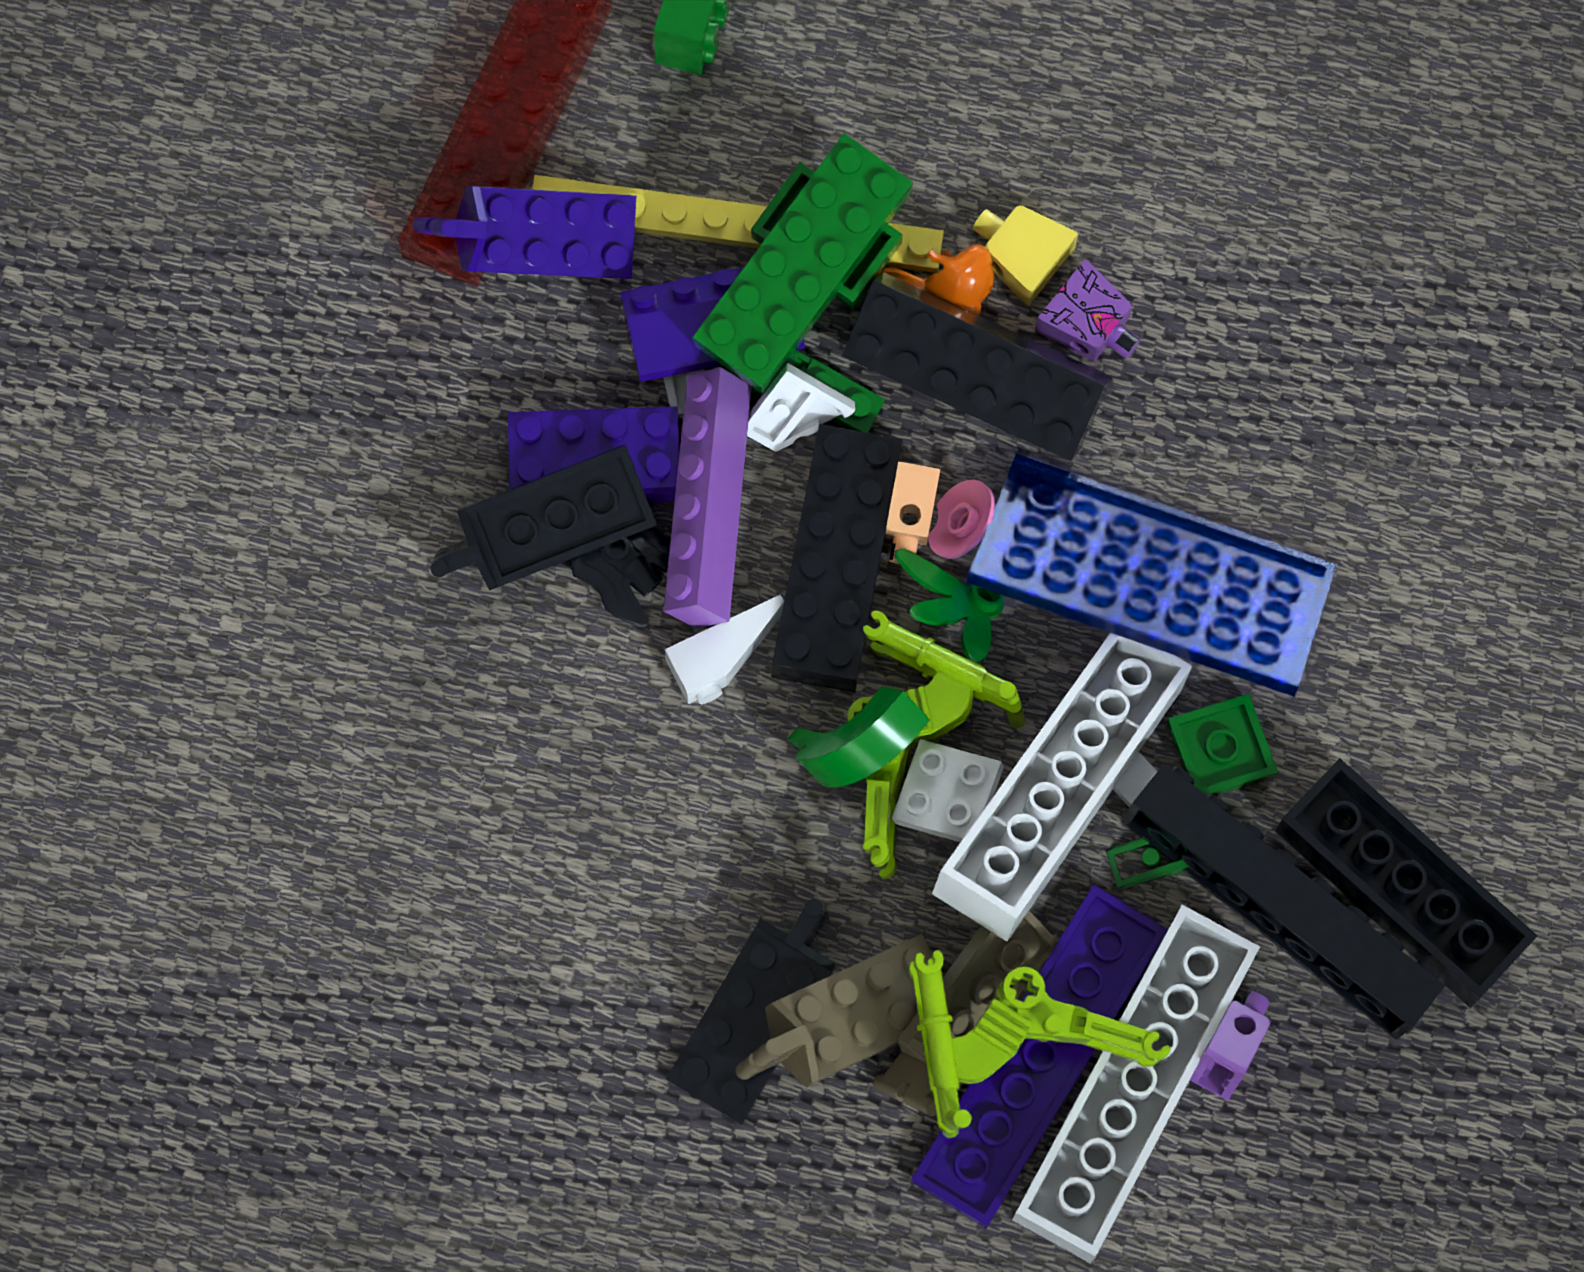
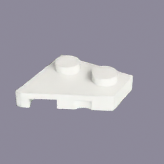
[747,363,855,452]

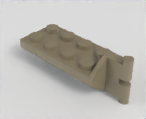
[873,911,1058,1116]
[736,934,944,1087]

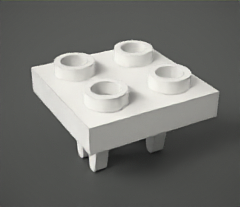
[892,739,1004,842]

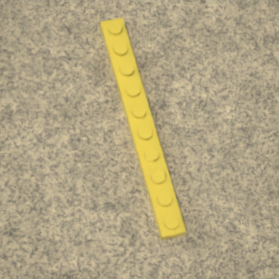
[532,175,944,273]

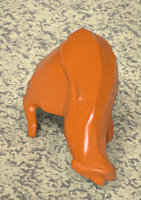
[879,244,994,316]

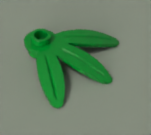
[895,549,1005,664]

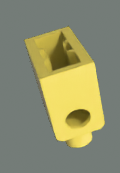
[973,205,1078,306]

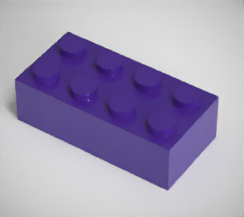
[508,406,679,503]

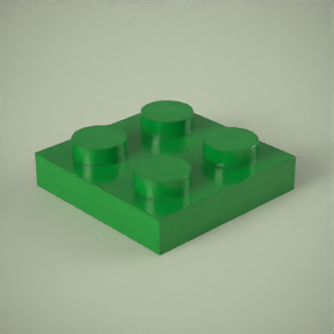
[1166,694,1278,796]

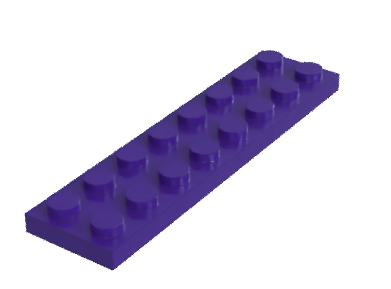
[910,884,1168,1229]

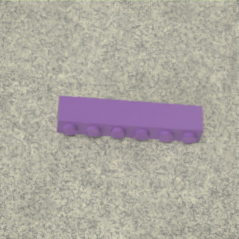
[664,367,752,628]

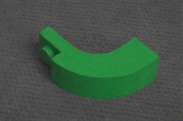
[787,686,930,788]

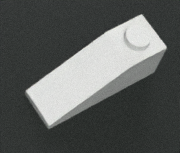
[665,594,784,704]

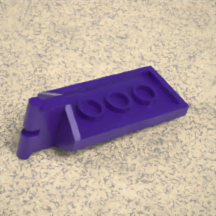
[413,186,637,279]

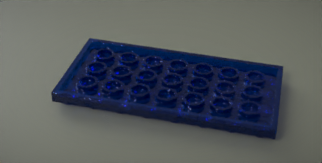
[966,453,1337,697]

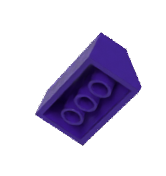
[620,267,805,382]

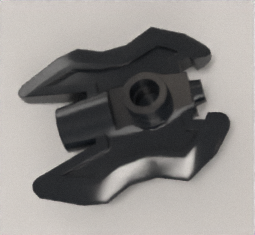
[570,527,671,627]

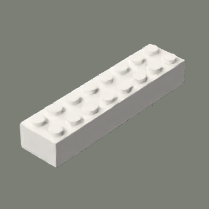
[932,621,1192,941]
[1012,905,1260,1264]

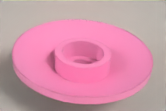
[928,480,995,559]

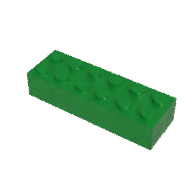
[692,133,913,395]

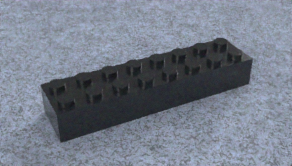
[1121,763,1445,1040]

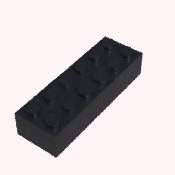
[842,273,1112,461]
[771,424,903,693]
[1275,758,1538,1009]

